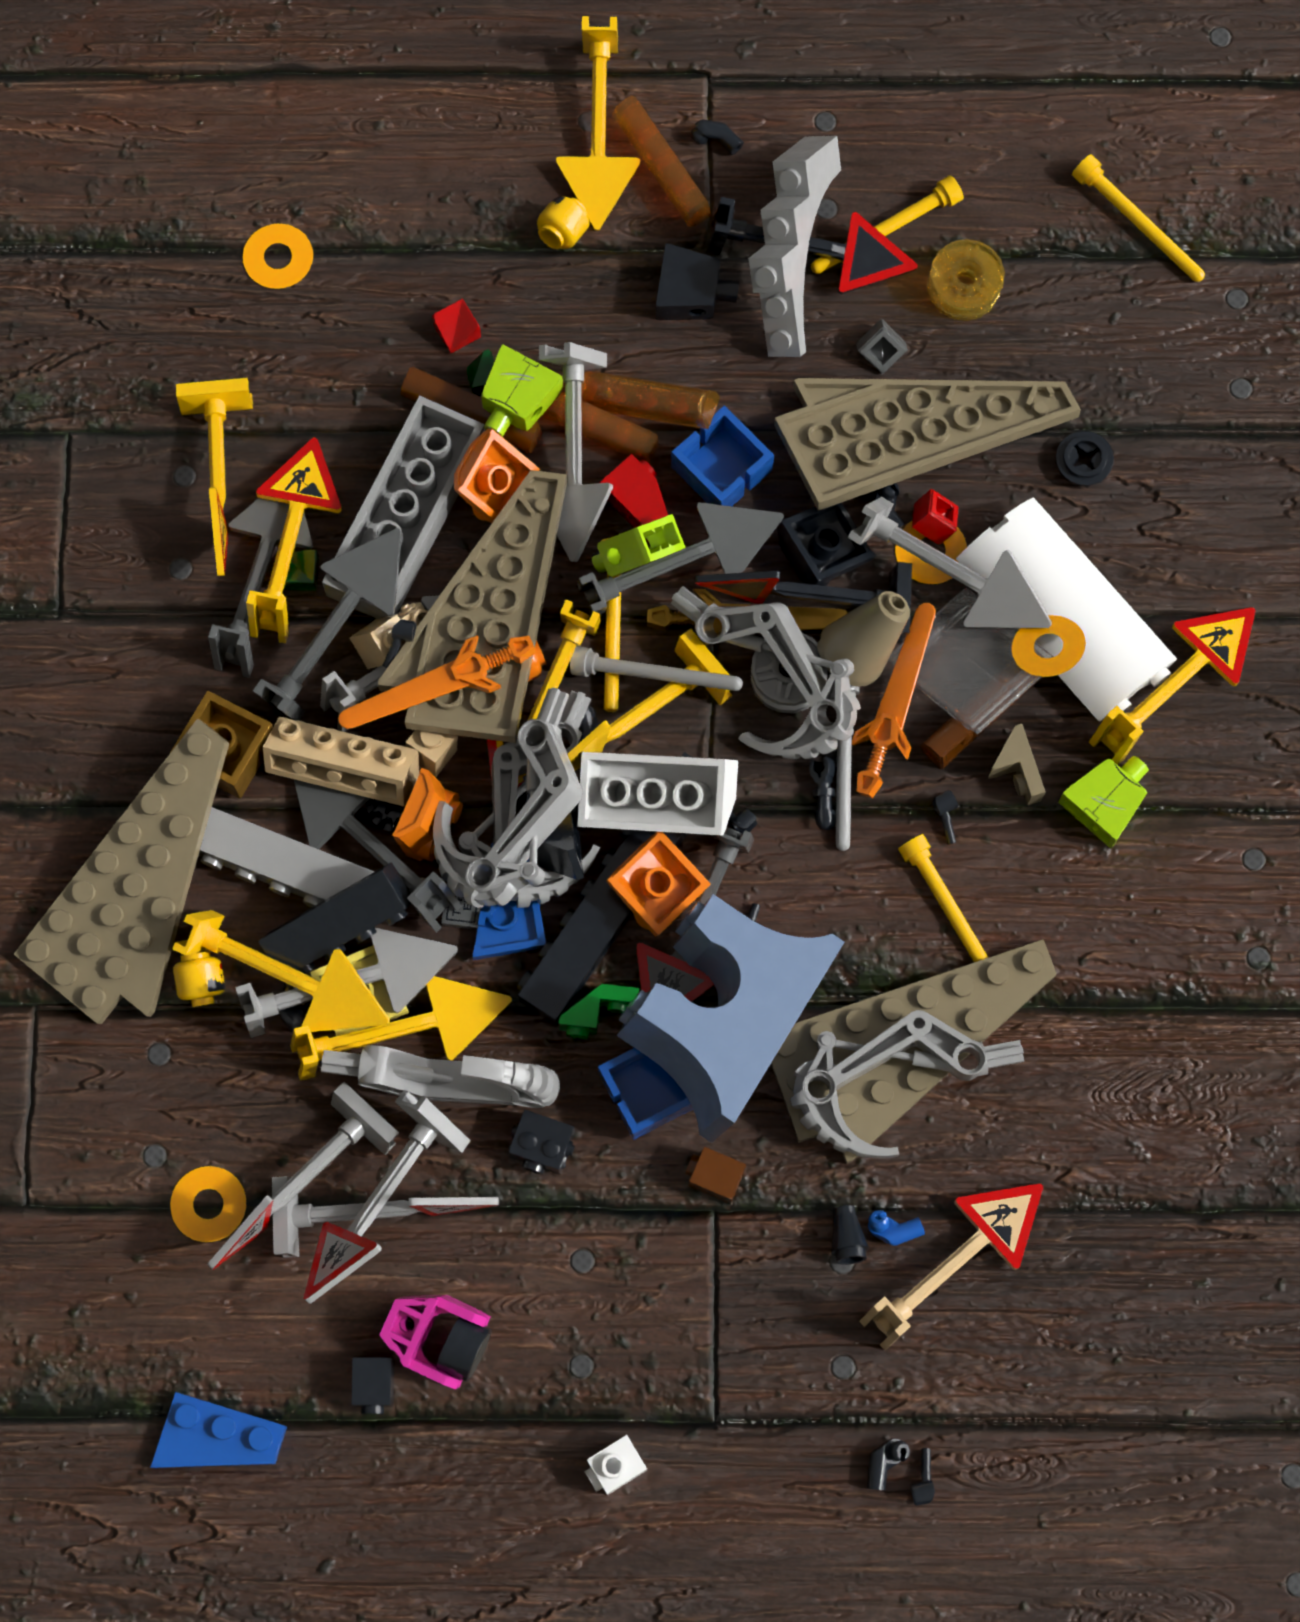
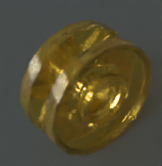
[927,239,1005,321]

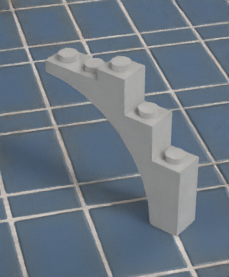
[748,136,841,357]

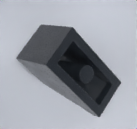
[537,811,584,880]

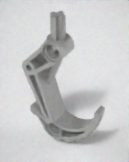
[671,586,861,759]
[433,687,583,908]
[458,691,600,908]
[790,1010,1024,1158]
[321,1045,560,1108]

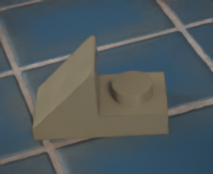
[988,724,1046,805]

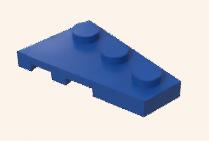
[472,843,546,960]
[150,1392,287,1468]

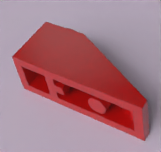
[600,454,678,557]

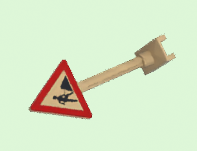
[859,1183,1043,1350]

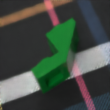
[559,984,640,1039]

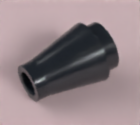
[831,1205,869,1265]

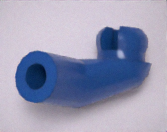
[868,1210,925,1246]

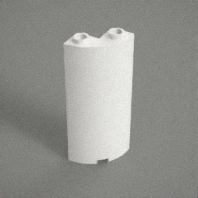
[956,497,1177,722]

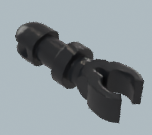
[809,757,836,830]

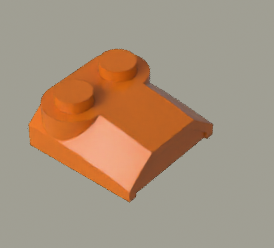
[454,429,540,523]
[392,768,463,862]
[606,831,711,937]

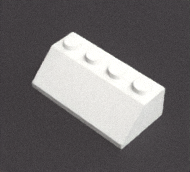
[577,752,738,835]

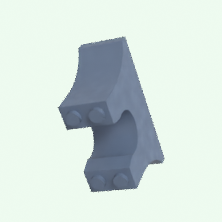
[617,894,844,1143]

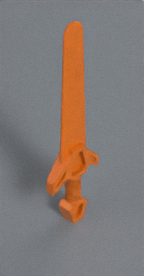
[852,603,936,798]
[338,635,535,729]

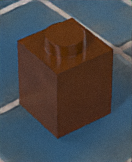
[685,1147,747,1204]

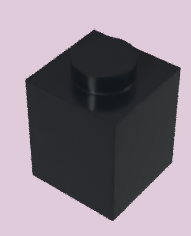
[351,1358,395,1415]

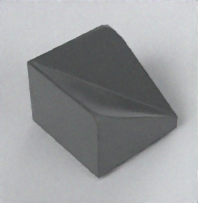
[856,318,908,374]

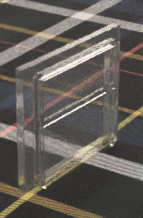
[888,587,1054,735]

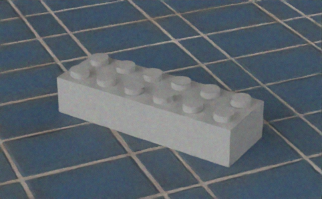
[322,395,485,619]

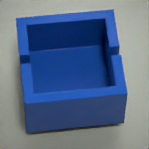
[671,405,774,506]
[598,1048,693,1140]

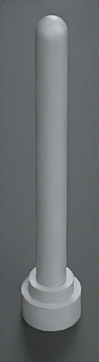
[570,646,743,691]
[836,679,860,851]

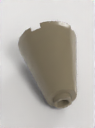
[817,591,910,686]

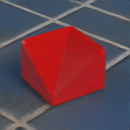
[432,298,481,354]
[912,489,959,544]

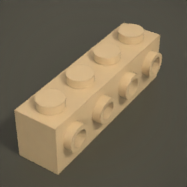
[263,716,419,806]

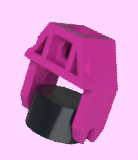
[379,1295,492,1389]

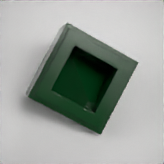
[467,349,494,397]
[283,549,319,591]

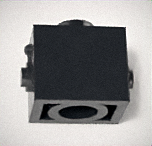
[508,1109,575,1175]

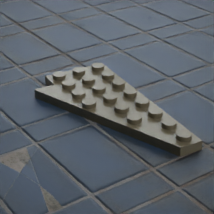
[774,378,1081,511]
[378,470,567,743]
[14,719,229,1024]
[771,939,1057,1164]

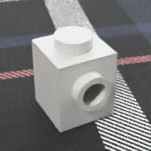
[584,1435,647,1495]

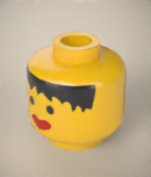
[537,196,589,249]
[173,951,225,1007]

